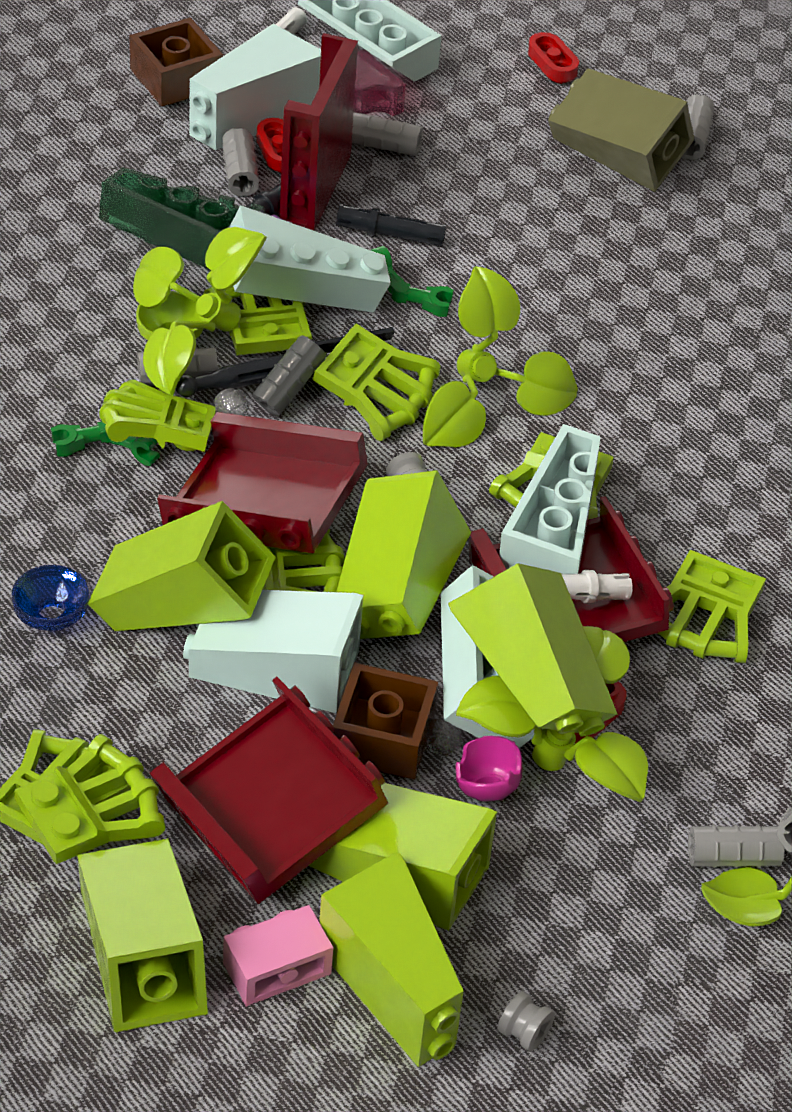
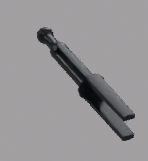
[175,327,403,397]

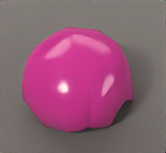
[455,736,523,802]

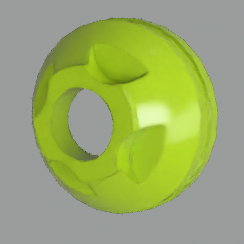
[136,291,203,340]

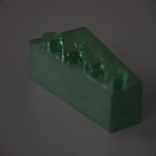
[99,167,265,271]

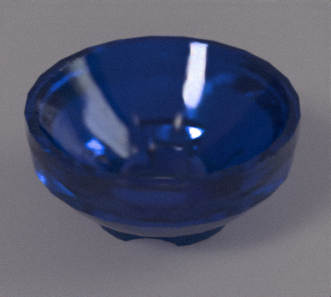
[11,565,89,632]

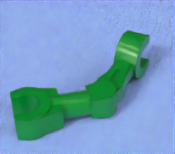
[371,246,454,317]
[51,421,160,466]

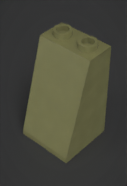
[548,68,695,192]

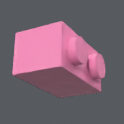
[223,905,333,1006]

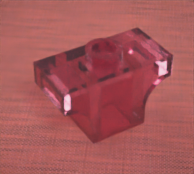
[354,49,406,116]

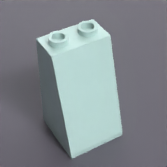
[189,24,321,150]
[183,590,363,713]

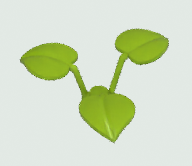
[133,227,267,396]
[422,266,578,447]
[456,626,648,803]
[701,867,792,926]

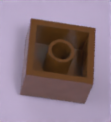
[129,17,223,107]
[333,662,439,780]

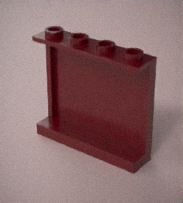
[280,33,358,231]
[157,412,368,554]
[468,496,674,642]
[149,676,389,904]

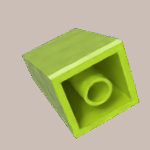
[336,470,471,639]
[87,501,276,631]
[448,563,617,736]
[309,783,497,931]
[77,839,208,1033]
[319,851,464,1067]

